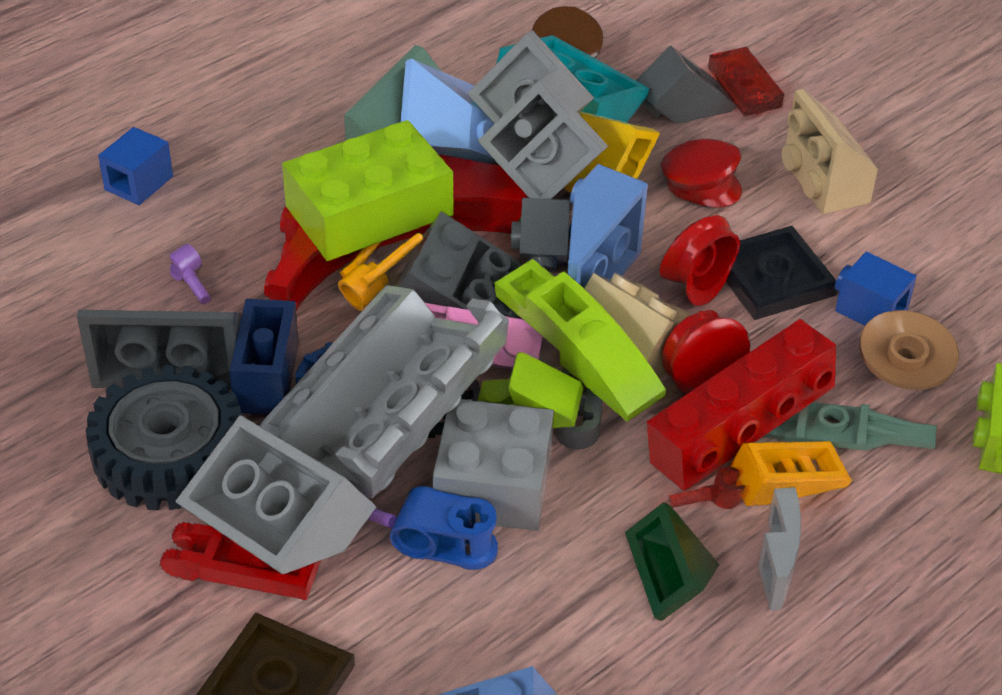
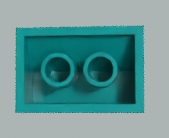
[496,35,650,122]

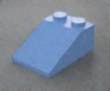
[568,164,648,288]

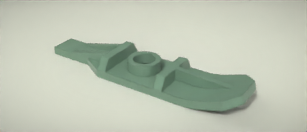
[764,402,937,451]

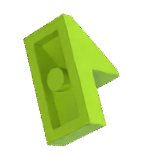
[477,352,583,428]

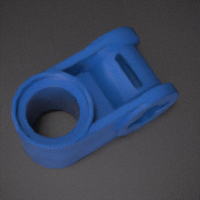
[390,486,498,570]

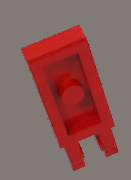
[159,522,321,600]

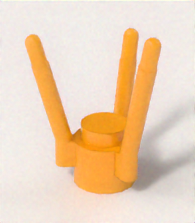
[338,233,423,311]

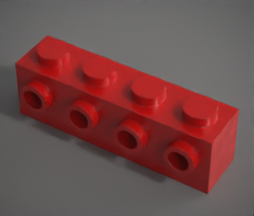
[646,319,836,492]

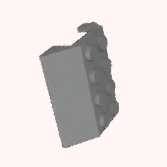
[259,285,509,498]

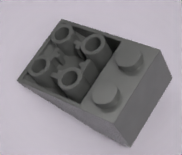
[395,211,524,319]

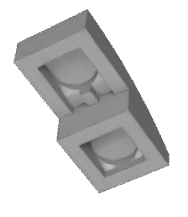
[758,487,801,611]

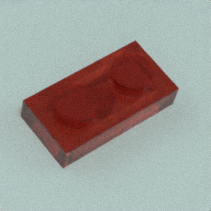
[708,46,785,116]

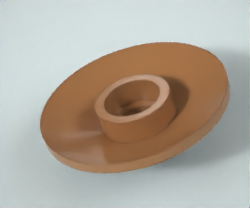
[859,310,959,390]

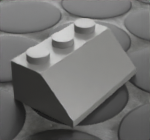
[175,415,377,574]

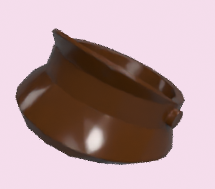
[532,6,603,59]

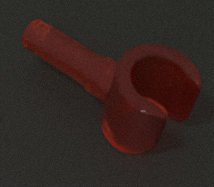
[668,466,746,509]

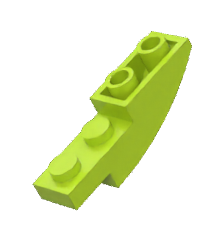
[495,259,666,422]

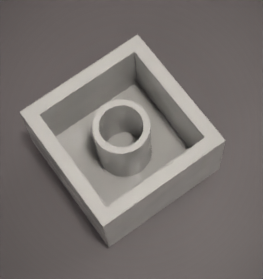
[433,399,554,531]

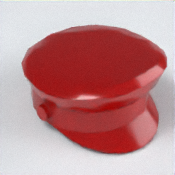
[661,138,742,208]
[659,215,740,306]
[662,310,750,394]

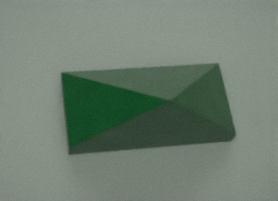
[625,502,719,621]

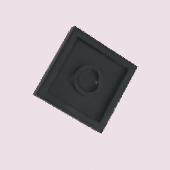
[726,226,838,320]

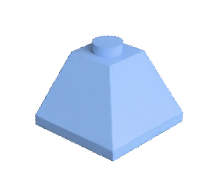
[401,59,496,164]

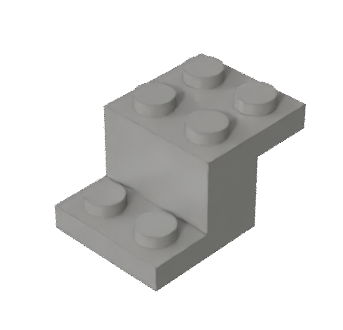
[467,30,608,199]

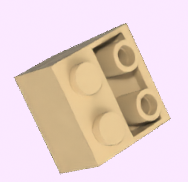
[782,89,878,214]
[584,273,691,379]

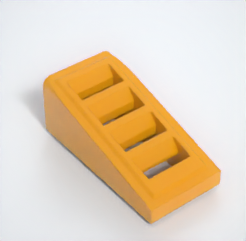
[729,441,852,506]

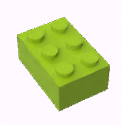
[282,120,453,261]

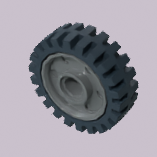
[86,365,242,510]

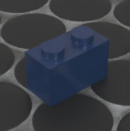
[229,299,299,415]

